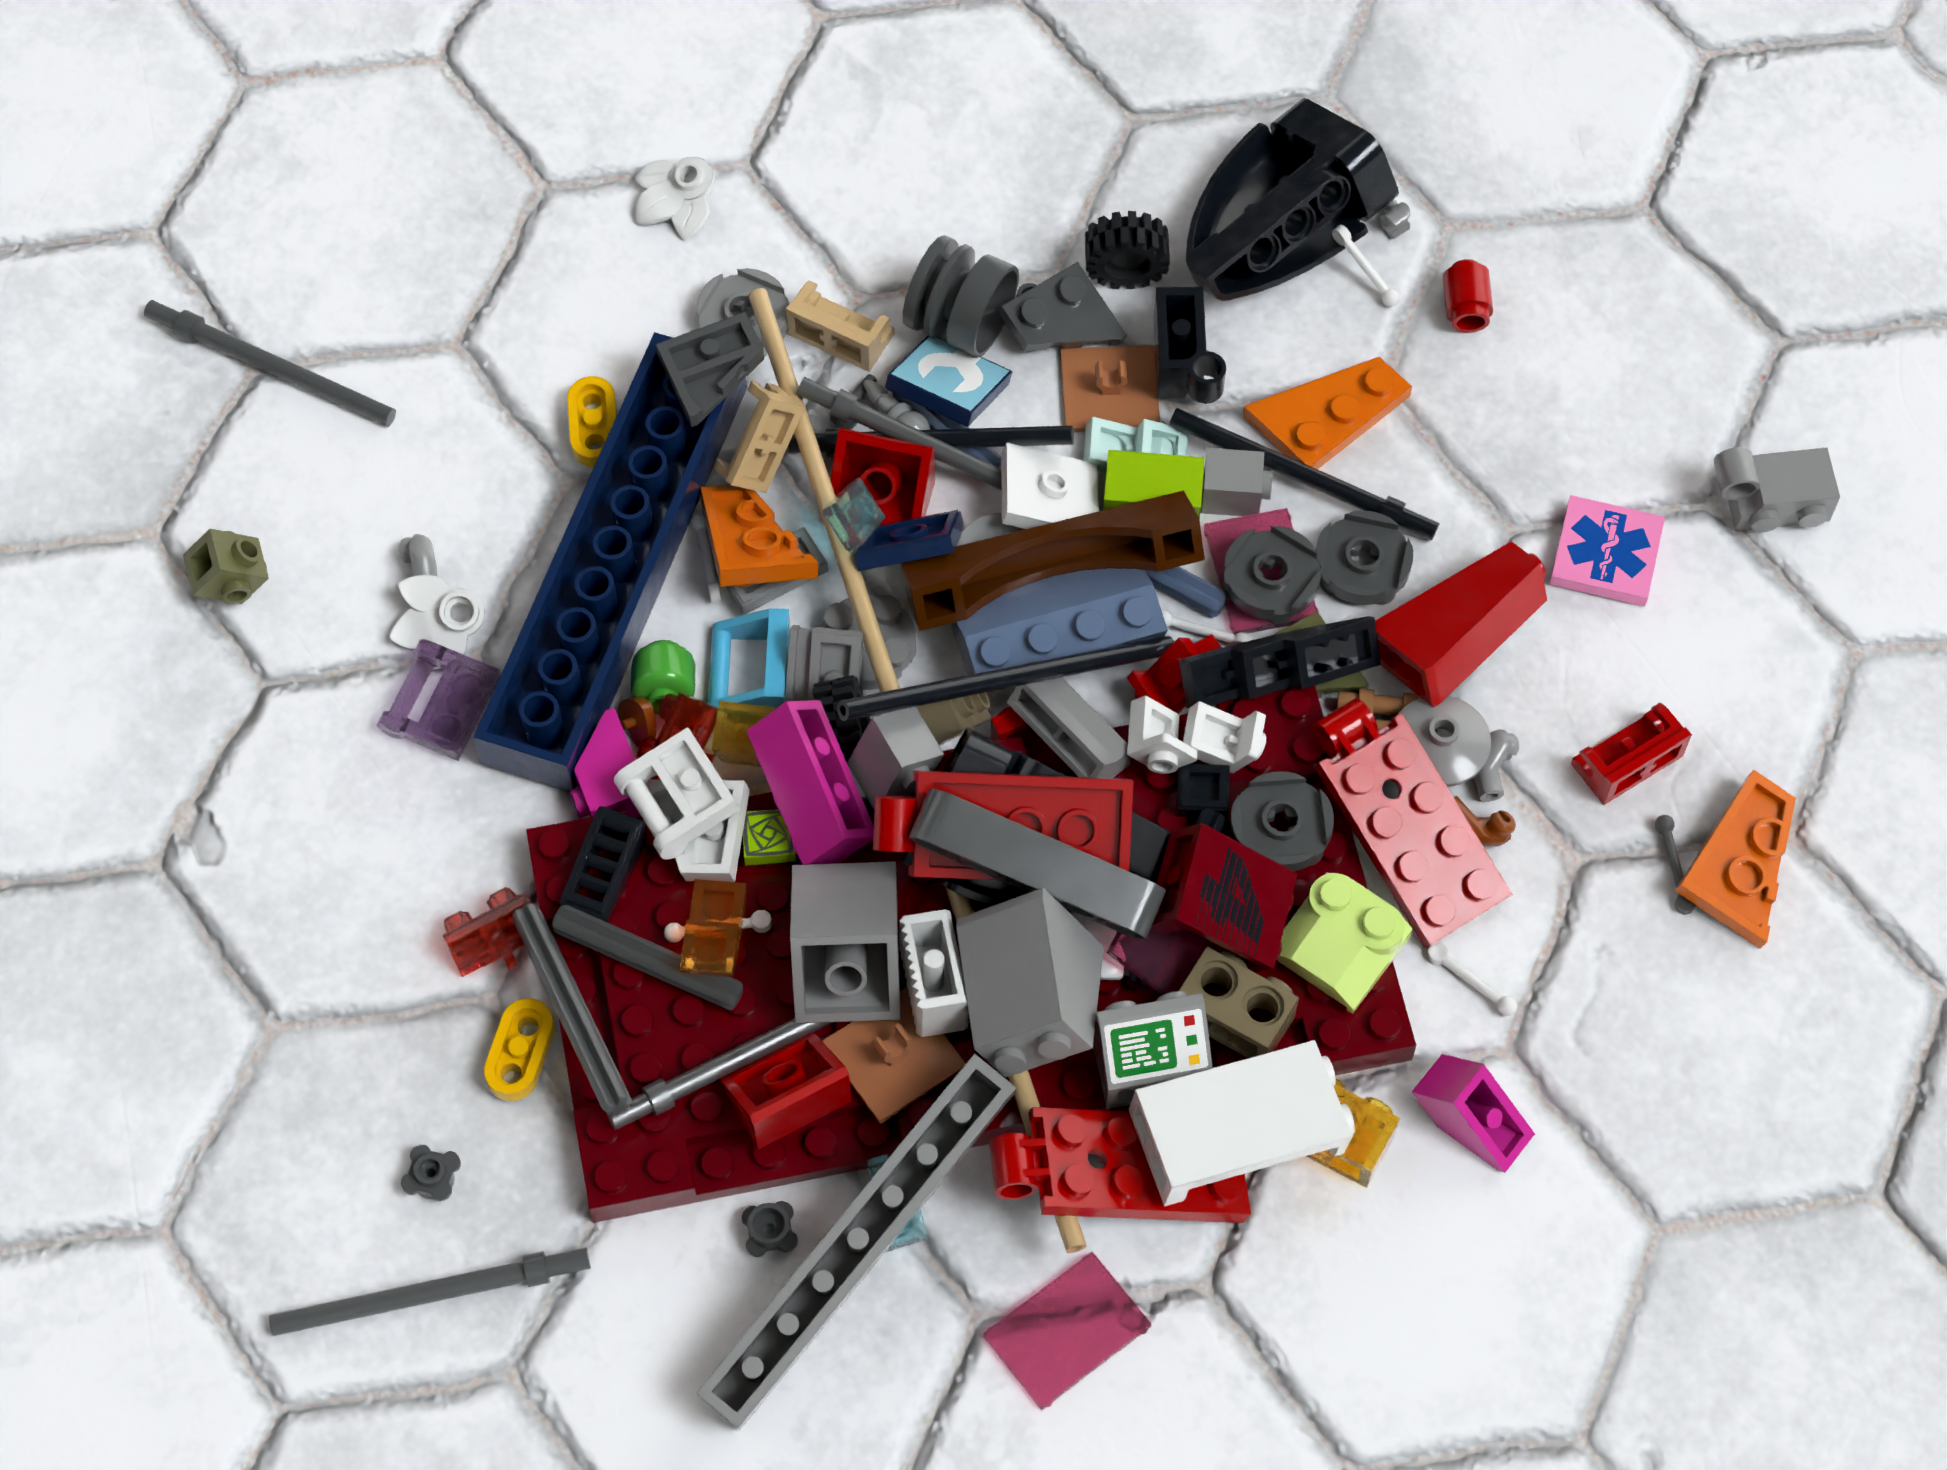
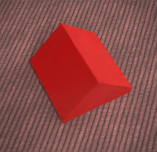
[830,428,935,531]
[720,1032,852,1150]

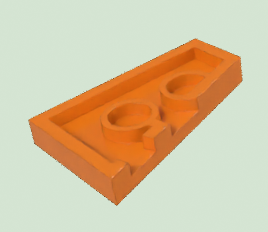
[1243,357,1412,469]
[701,485,818,587]
[1675,770,1796,948]

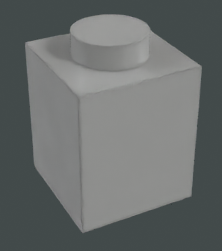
[1201,448,1272,518]

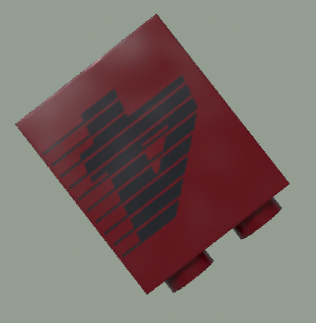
[1151,823,1298,973]

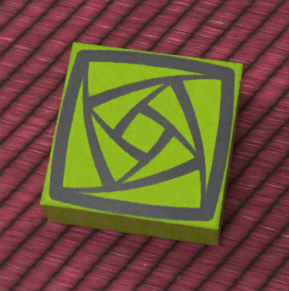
[743,809,796,866]

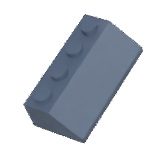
[952,568,1168,693]

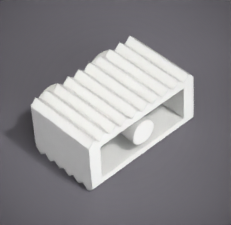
[899,909,969,1037]

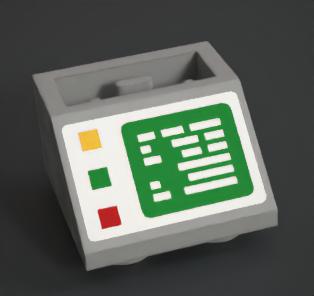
[1094,991,1213,1109]

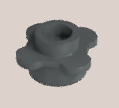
[401,1145,461,1202]
[741,1201,798,1257]

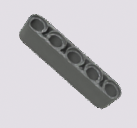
[909,788,1166,940]

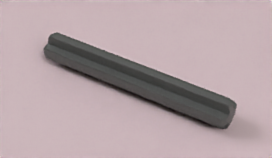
[552,905,744,1010]

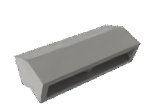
[1007,677,1132,778]

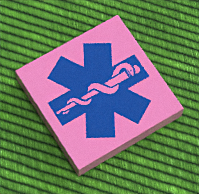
[1549,495,1665,607]

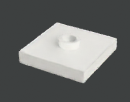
[1001,443,1099,529]

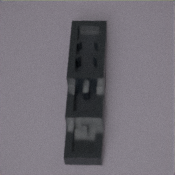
[1179,616,1381,708]

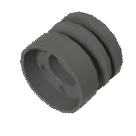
[903,235,1019,358]

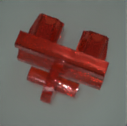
[636,692,723,780]
[442,887,531,977]

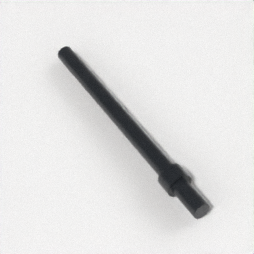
[1169,408,1440,541]
[788,425,1074,457]

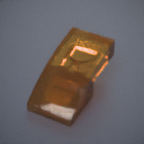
[680,879,748,976]

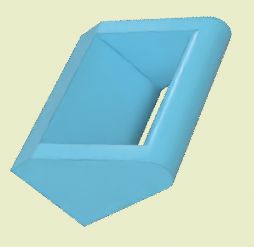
[707,608,791,719]

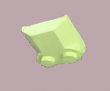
[1277,872,1413,1014]

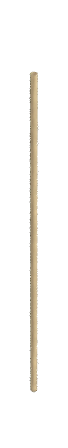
[749,288,1087,1253]

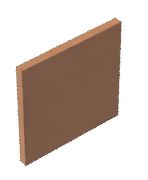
[1060,345,1160,432]
[822,987,966,1124]

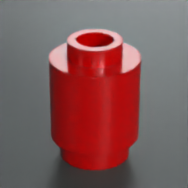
[1443,259,1493,333]

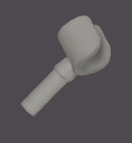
[1379,200,1410,239]

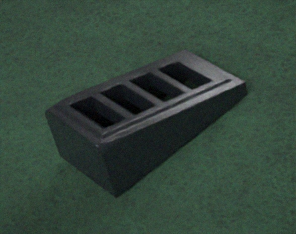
[559,806,649,923]

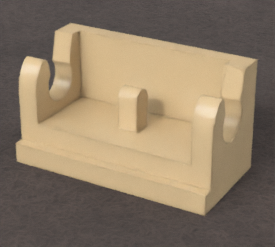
[786,281,895,372]
[713,380,805,493]

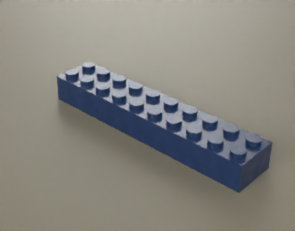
[473,332,747,791]

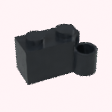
[1153,287,1227,404]

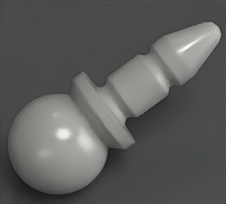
[864,379,930,430]

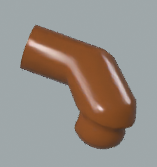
[1454,796,1516,847]

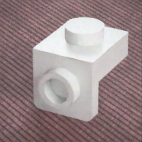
[1127,695,1197,774]
[1183,701,1266,773]

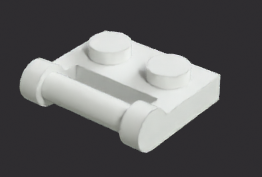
[614,727,741,860]

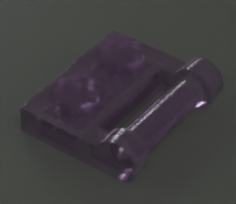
[376,639,500,761]

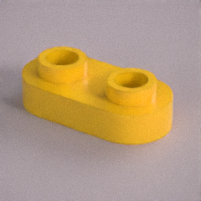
[567,376,617,467]
[484,998,555,1101]

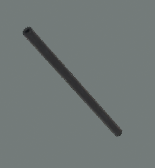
[837,636,1174,721]

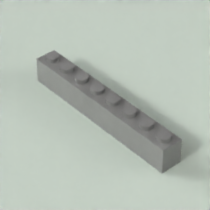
[696,1053,1016,1431]

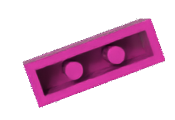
[746,700,874,865]

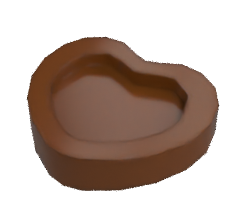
[618,697,657,748]

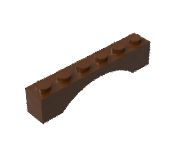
[900,490,1205,631]

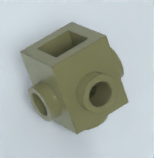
[183,529,269,604]

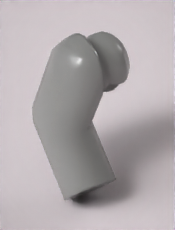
[398,534,438,577]
[1474,729,1519,802]

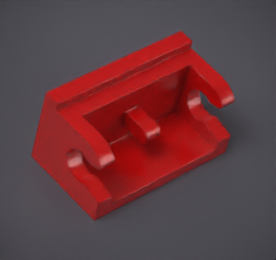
[1571,702,1692,805]

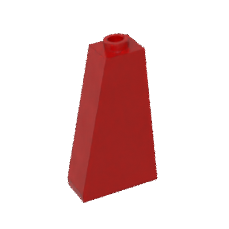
[1375,541,1547,708]

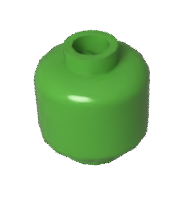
[631,640,696,715]

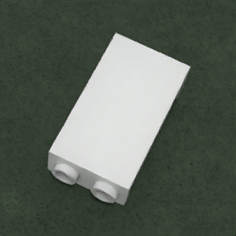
[1128,1040,1355,1206]

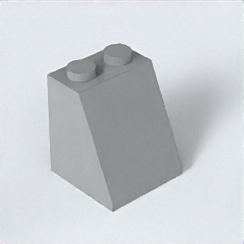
[790,862,901,1023]
[956,888,1104,1077]

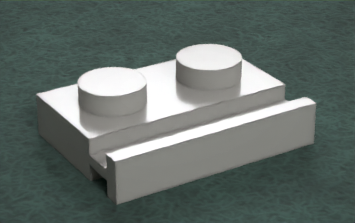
[785,625,864,702]

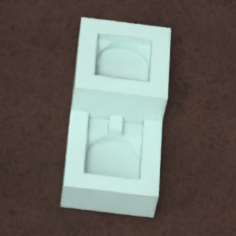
[1083,416,1188,471]

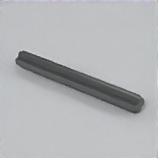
[512,903,632,1117]

